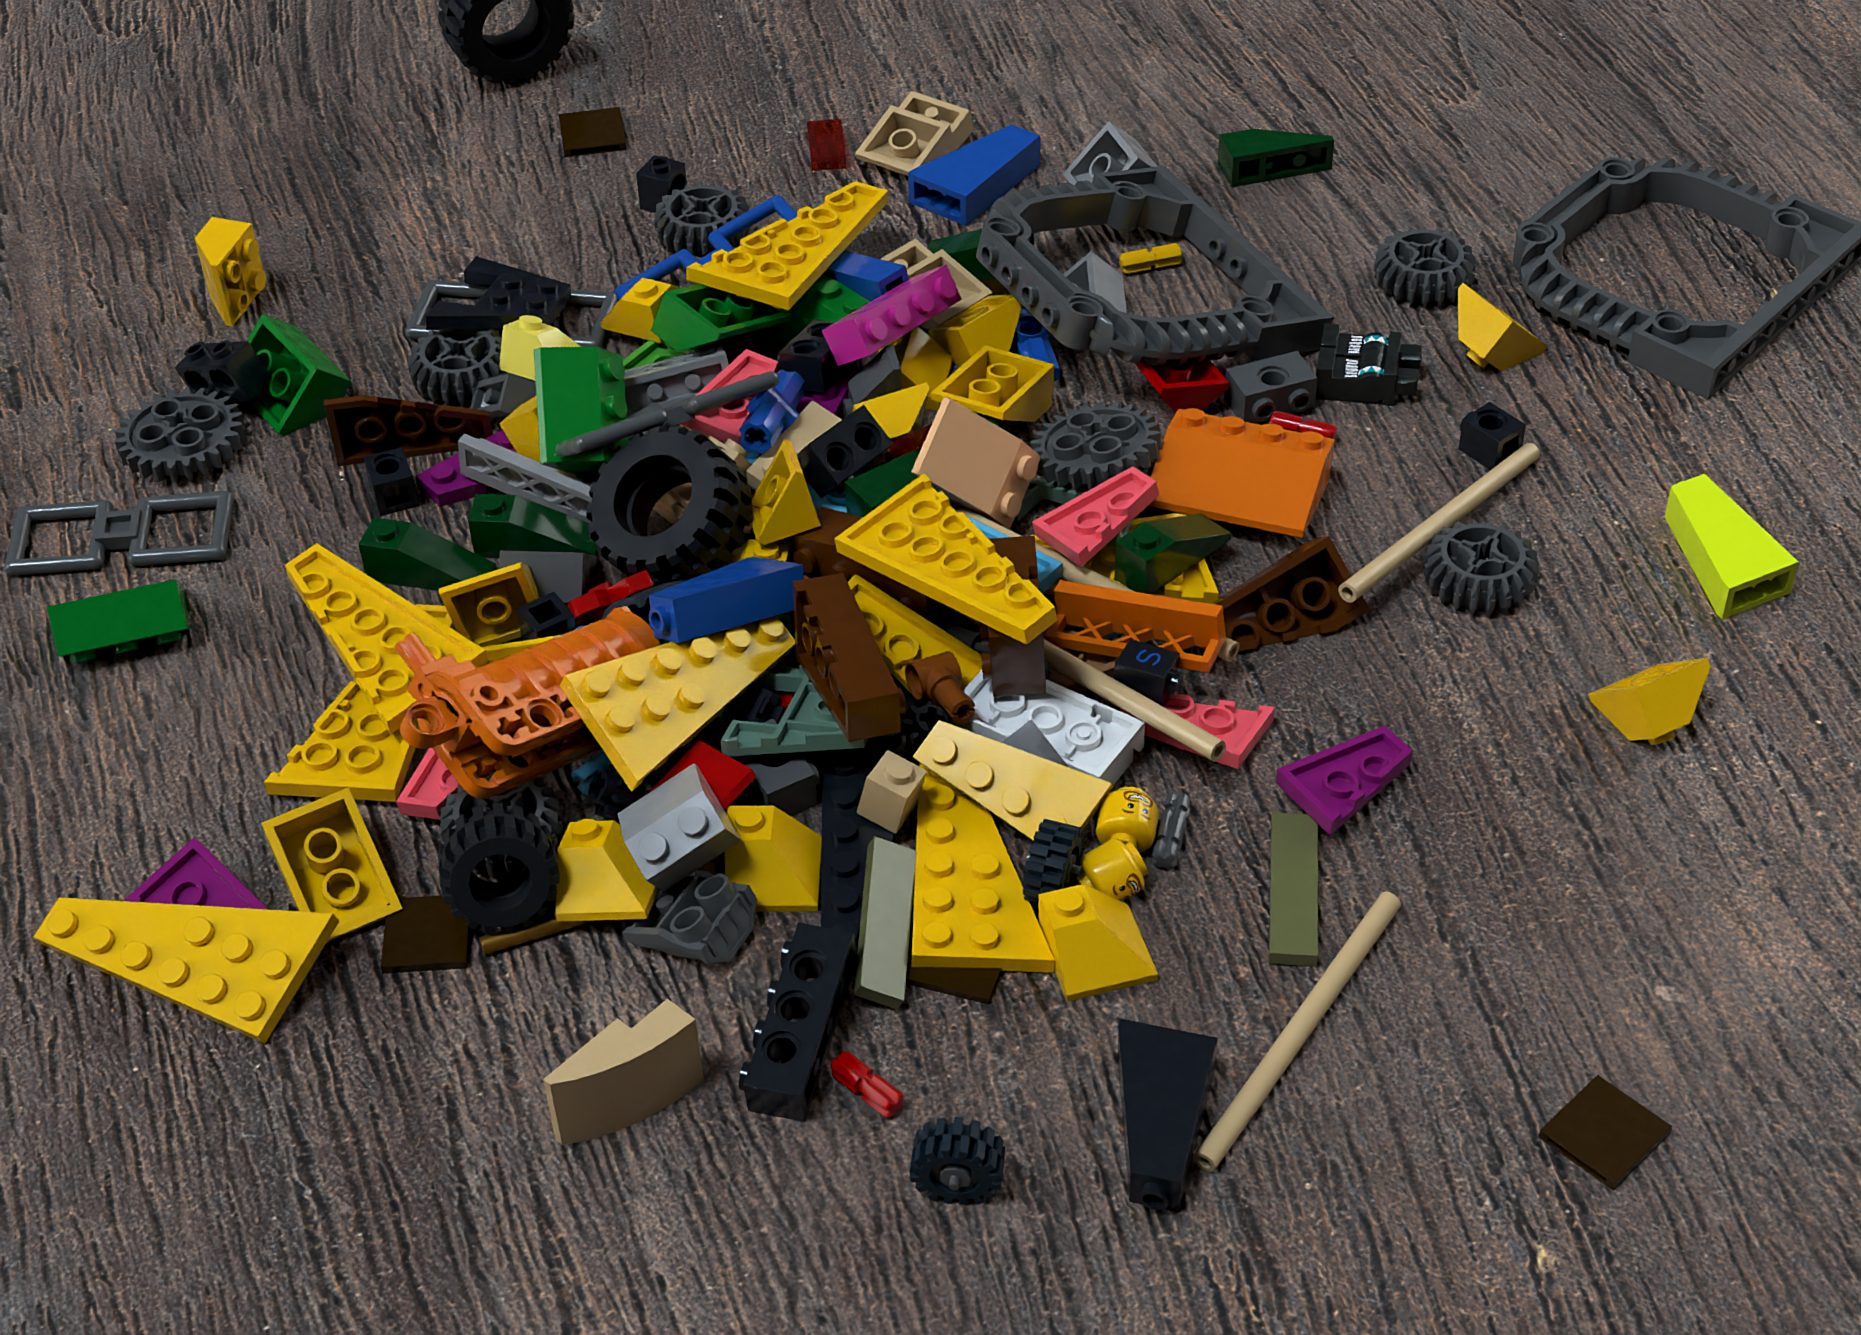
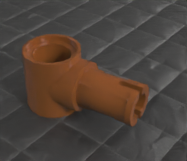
[905,651,975,724]

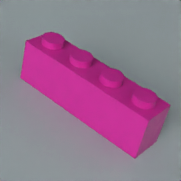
[821,265,962,366]

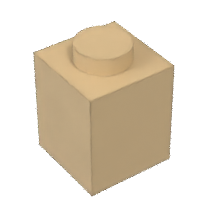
[856,750,927,834]

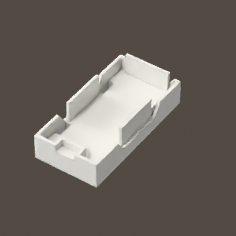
[948,670,1145,785]

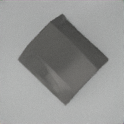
[623,870,757,964]

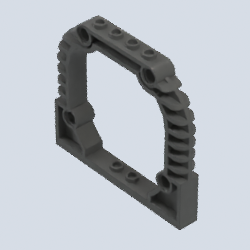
[1513,157,1861,399]
[976,166,1334,366]

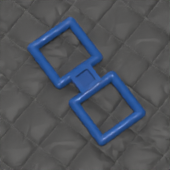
[614,195,797,300]

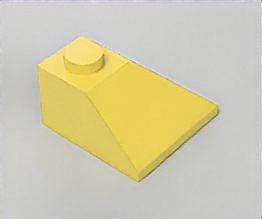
[499,315,581,381]

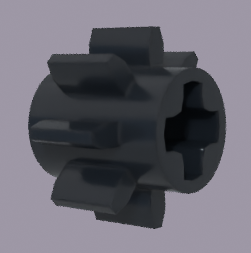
[730,688,785,724]
[899,701,949,753]
[588,764,645,821]

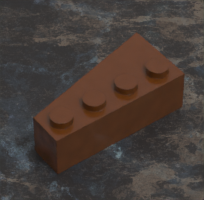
[790,507,951,624]
[980,535,1046,697]
[793,573,906,742]

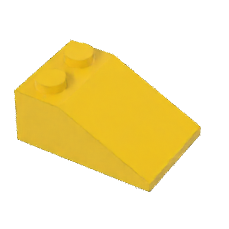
[931,345,1055,422]
[261,787,403,944]

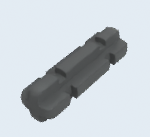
[1152,791,1191,870]

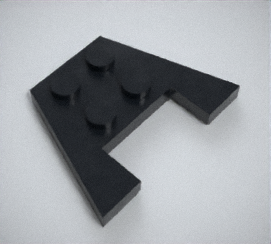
[425,256,571,330]

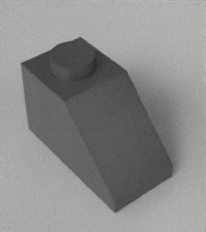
[842,345,901,418]
[470,373,536,425]

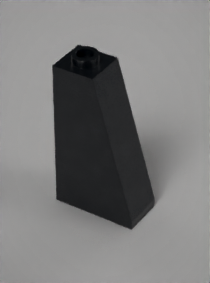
[1117,1019,1218,1212]

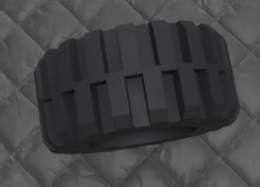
[438,0,575,84]
[586,425,752,587]

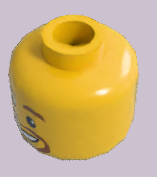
[1096,787,1159,854]
[1076,838,1149,902]

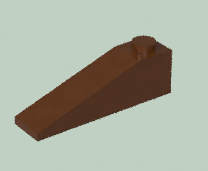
[324,395,493,466]
[1200,536,1370,654]

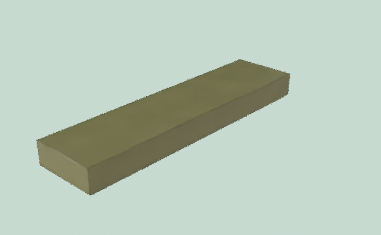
[1269,812,1318,967]
[853,836,916,1009]

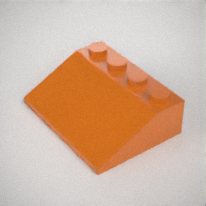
[1148,408,1335,538]

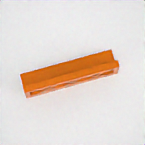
[1045,580,1226,673]

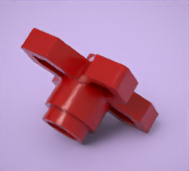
[567,569,654,628]

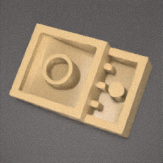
[855,91,974,176]
[881,238,993,329]
[543,998,704,1145]

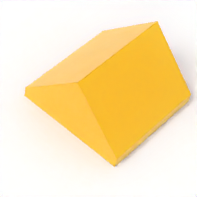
[877,327,953,411]
[747,439,821,545]
[439,562,539,647]

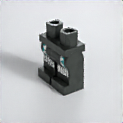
[1316,323,1422,406]

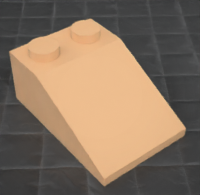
[911,397,1041,530]

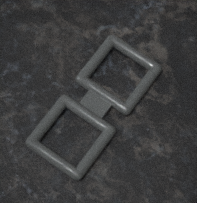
[405,280,619,348]
[556,371,779,458]
[4,491,234,576]

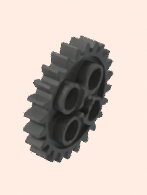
[114,387,246,483]
[1030,401,1162,490]

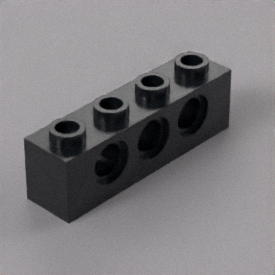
[739,923,857,1122]

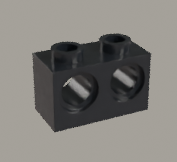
[777,319,859,393]
[174,340,272,403]
[797,405,894,499]

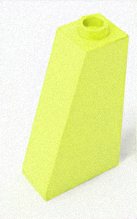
[1664,473,1799,620]

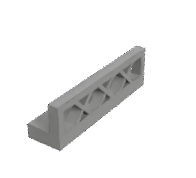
[624,345,729,417]
[458,433,592,523]

